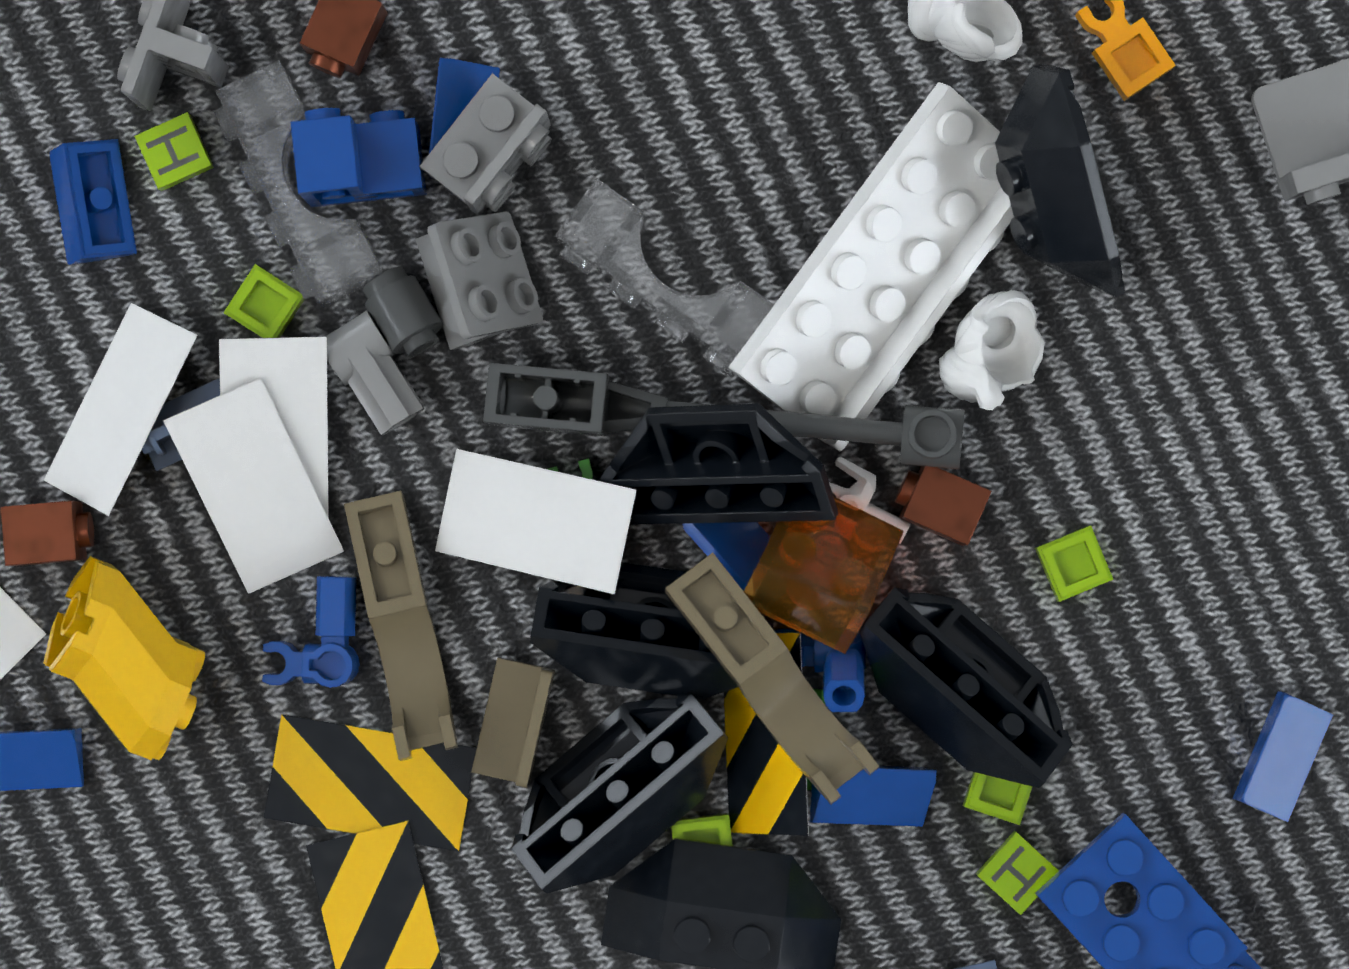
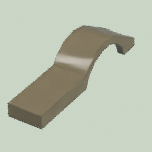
[344,490,458,761]
[665,553,880,805]

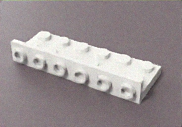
[728,82,1014,451]

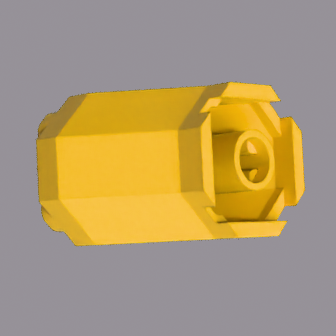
[43,556,205,761]

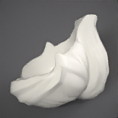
[908,0,1022,62]
[939,290,1045,410]

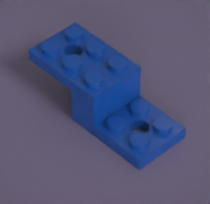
[1035,813,1262,969]

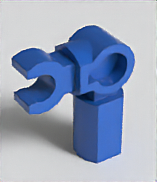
[262,576,360,688]
[774,623,866,712]

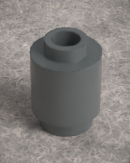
[362,266,443,358]

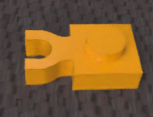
[1075,0,1176,101]

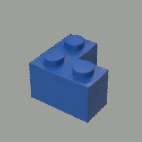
[290,108,427,208]

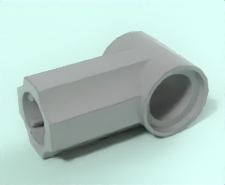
[325,310,424,436]

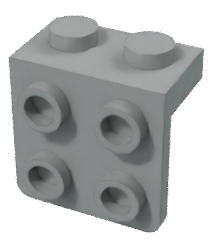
[1251,58,1349,205]

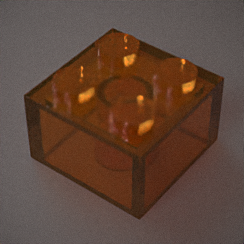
[743,497,904,654]

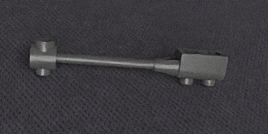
[483,363,965,469]

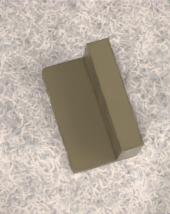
[471,657,555,788]

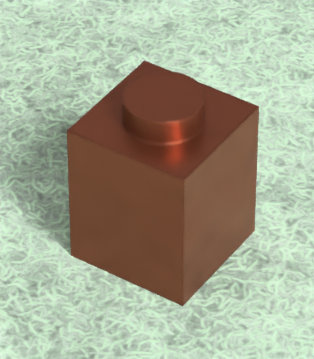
[300,0,387,78]
[895,466,992,546]
[0,501,94,566]

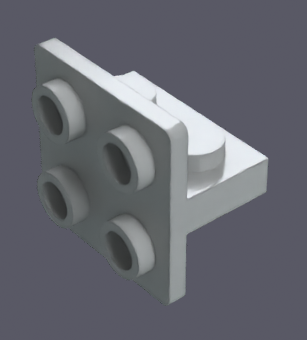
[117,0,229,111]
[419,73,552,216]
[415,212,543,350]

